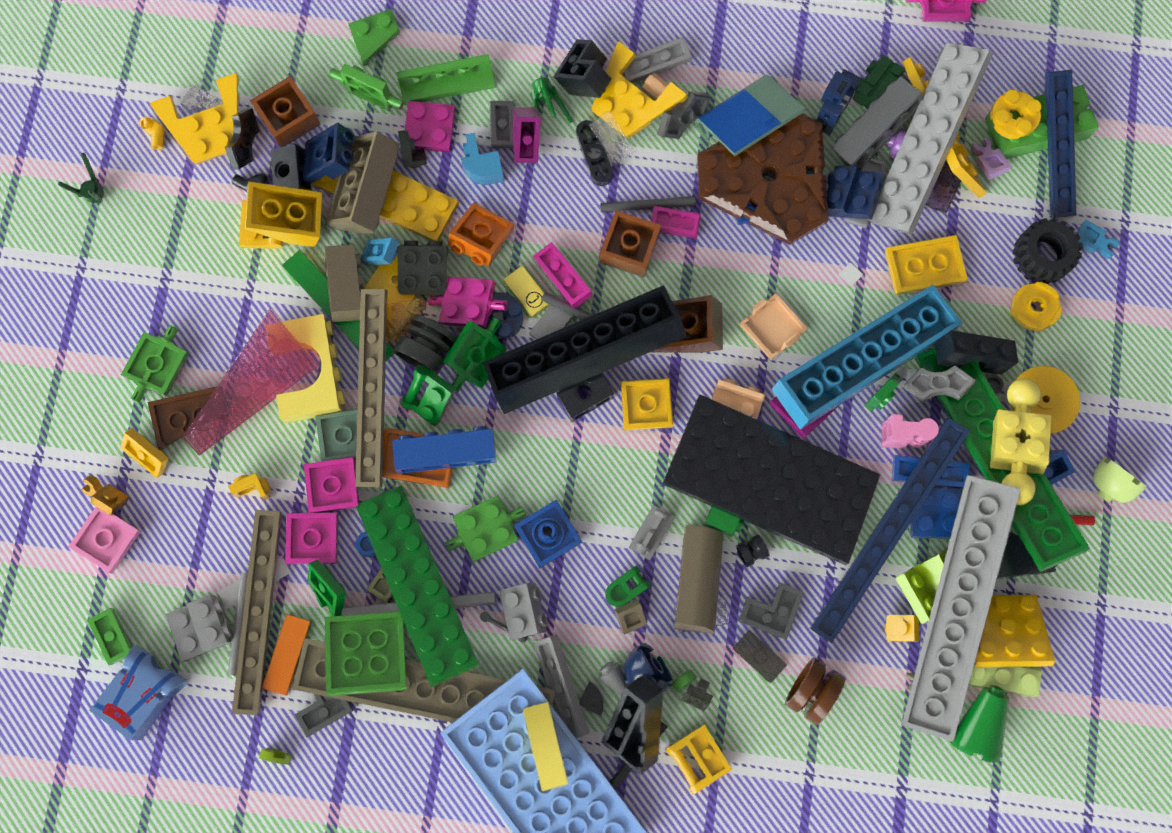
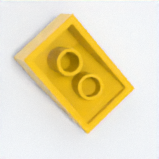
[245,182,322,247]

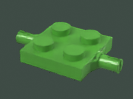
[329,64,405,111]
[121,325,189,403]
[445,496,526,562]

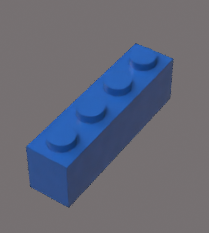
[392,426,497,474]

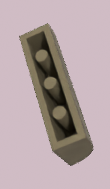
[674,525,724,634]

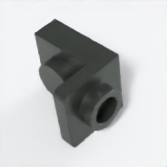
[398,130,427,168]

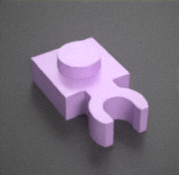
[971,137,1011,180]

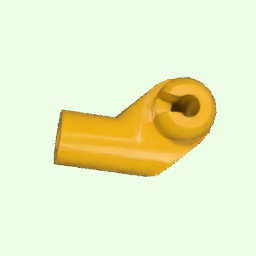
[139,116,164,150]

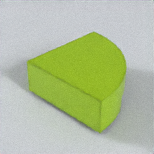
[259,747,292,765]

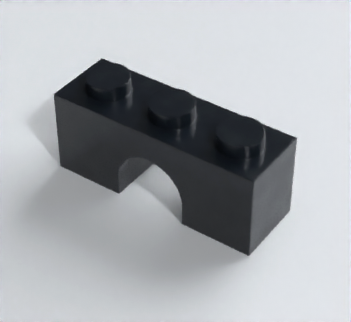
[935,330,1019,375]

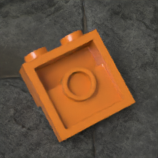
[448,202,514,267]

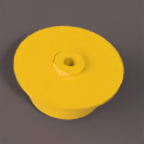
[1011,366,1080,434]

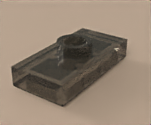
[732,630,787,684]

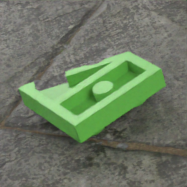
[348,9,400,66]

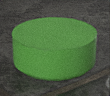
[672,669,697,693]

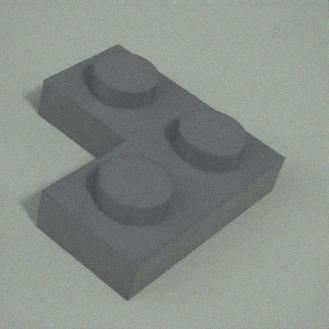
[738,583,804,640]
[295,694,354,737]

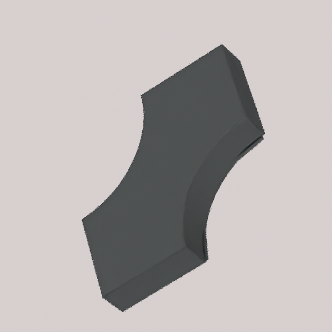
[657,91,711,139]

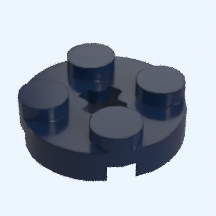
[483,292,523,341]

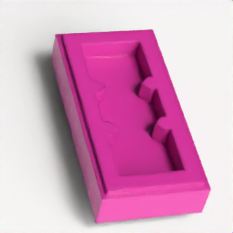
[651,206,701,239]

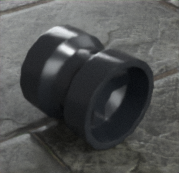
[736,534,770,567]

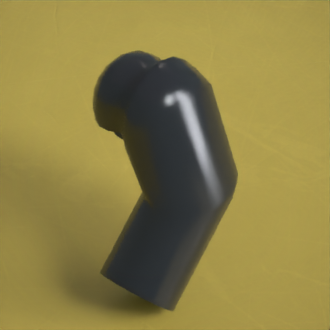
[231,173,268,192]

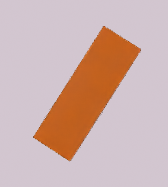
[262,614,312,696]

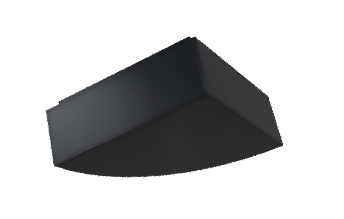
[579,681,603,716]

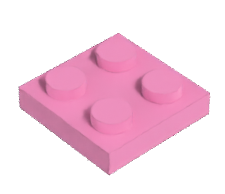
[68,507,141,574]

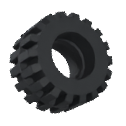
[1013,218,1083,284]

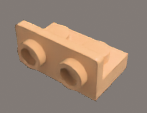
[712,379,765,419]

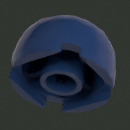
[624,643,673,692]

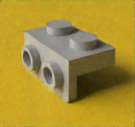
[499,583,547,640]

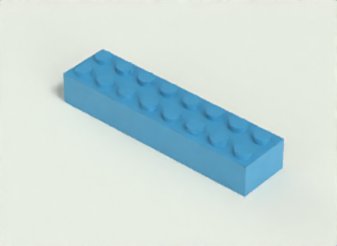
[771,285,963,430]

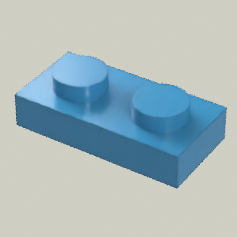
[360,238,399,265]

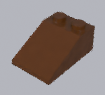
[652,295,723,353]

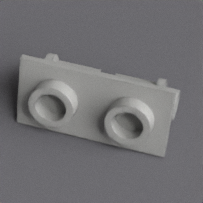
[629,505,675,560]

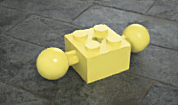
[990,378,1051,505]

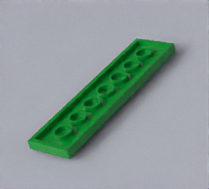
[356,485,479,687]

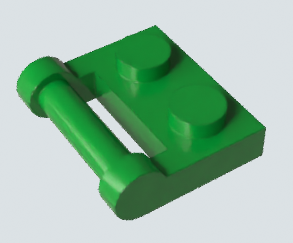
[400,365,456,427]

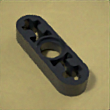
[576,120,612,186]

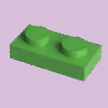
[87,608,132,665]

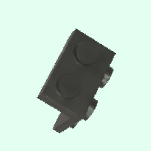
[398,240,448,295]

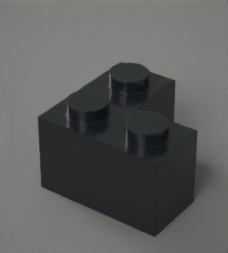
[553,39,612,98]

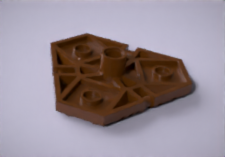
[697,114,829,245]

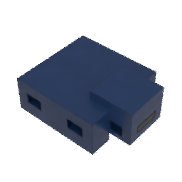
[817,69,861,136]

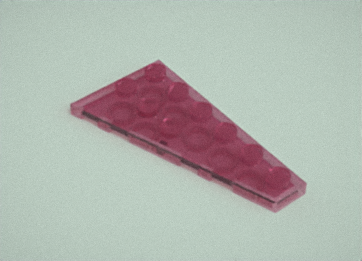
[183,308,318,456]

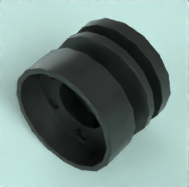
[393,314,457,375]

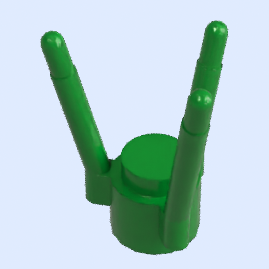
[530,77,573,123]

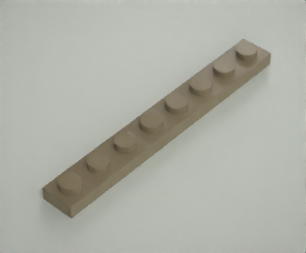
[355,289,388,487]
[232,510,282,715]

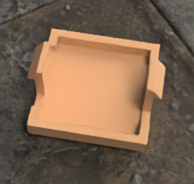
[739,293,808,360]

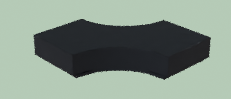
[225,108,260,170]

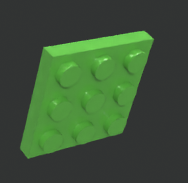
[325,612,406,696]

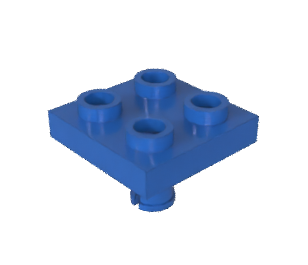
[514,499,582,569]

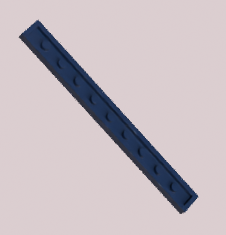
[809,417,970,643]

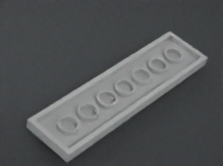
[868,43,993,235]

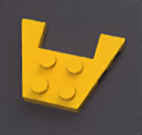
[591,42,688,140]
[150,73,240,164]

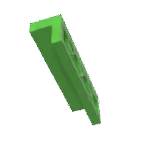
[396,54,495,106]

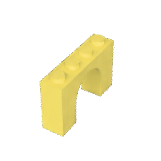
[266,314,346,423]

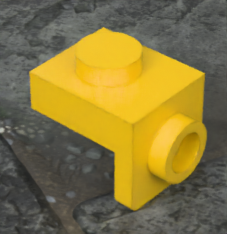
[228,473,271,500]
[885,615,919,642]

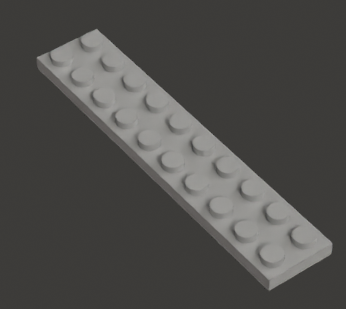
[901,475,1020,742]

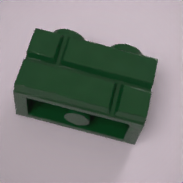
[852,55,905,110]

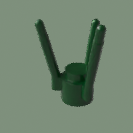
[58,153,104,203]

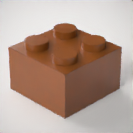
[250,76,320,147]
[599,210,661,278]

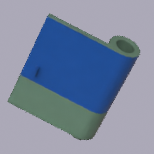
[696,75,805,156]

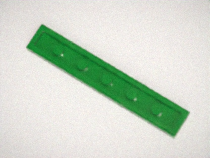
[282,250,395,361]

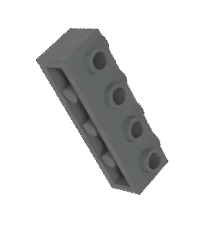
[832,76,924,170]

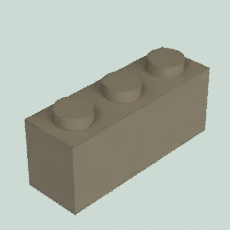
[325,245,363,322]

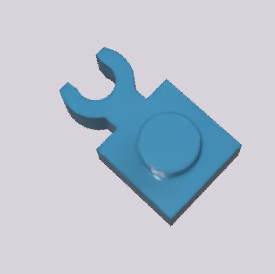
[1075,220,1120,259]

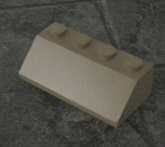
[325,131,400,234]

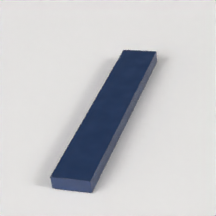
[1045,70,1076,218]

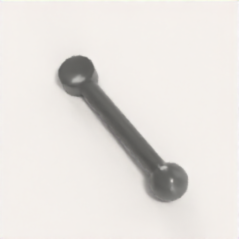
[480,612,527,643]

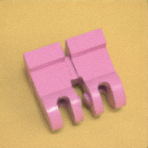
[881,414,939,449]

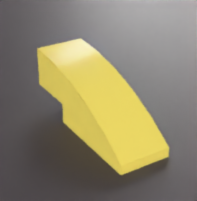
[523,702,568,791]

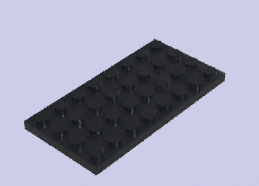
[662,395,881,566]

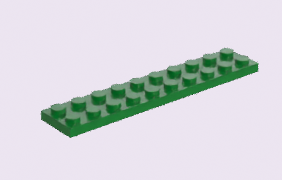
[916,348,1090,572]

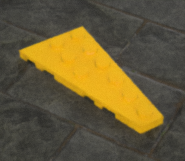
[902,57,987,198]

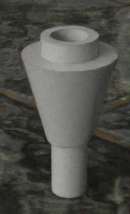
[598,661,627,695]

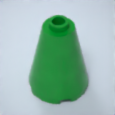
[950,685,1009,763]

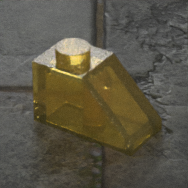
[386,298,426,341]

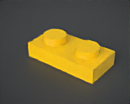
[121,428,169,478]

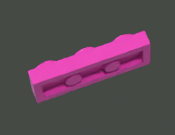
[533,242,593,309]

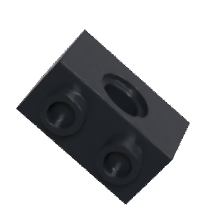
[270,143,311,191]
[557,373,614,422]

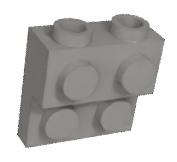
[165,594,233,662]

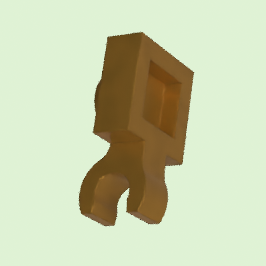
[81,475,129,516]

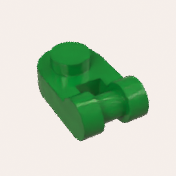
[605,565,651,607]

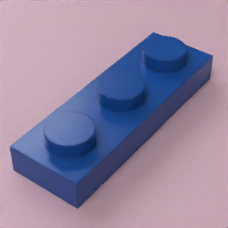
[892,455,970,489]

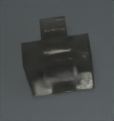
[681,678,713,712]

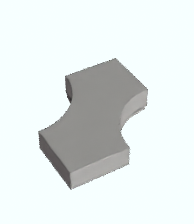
[903,365,976,403]

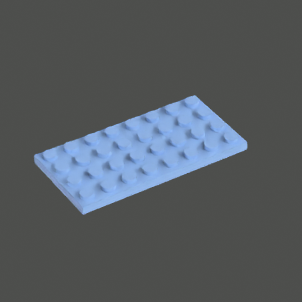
[440,668,647,833]

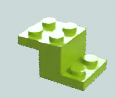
[896,548,948,624]

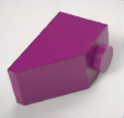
[512,107,541,163]

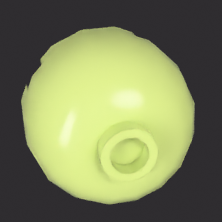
[1093,456,1147,503]

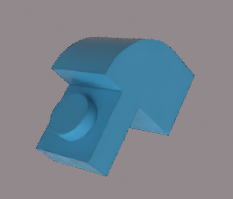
[461,133,504,185]

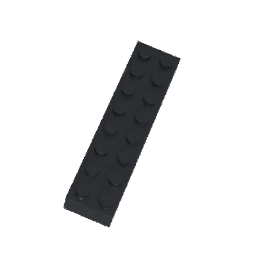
[483,285,687,414]

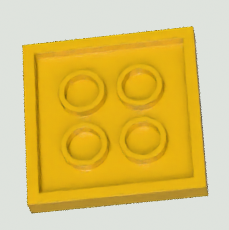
[974,595,1055,667]

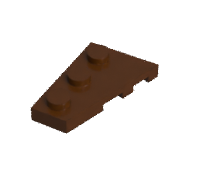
[148,386,228,450]

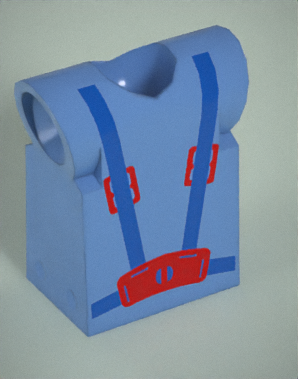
[89,645,188,740]

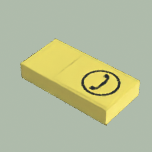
[503,266,550,318]

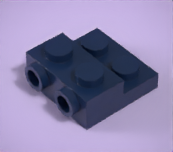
[302,122,355,184]
[827,165,886,220]

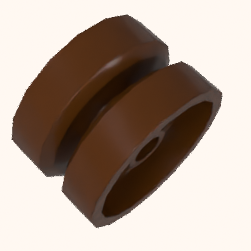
[784,657,846,725]

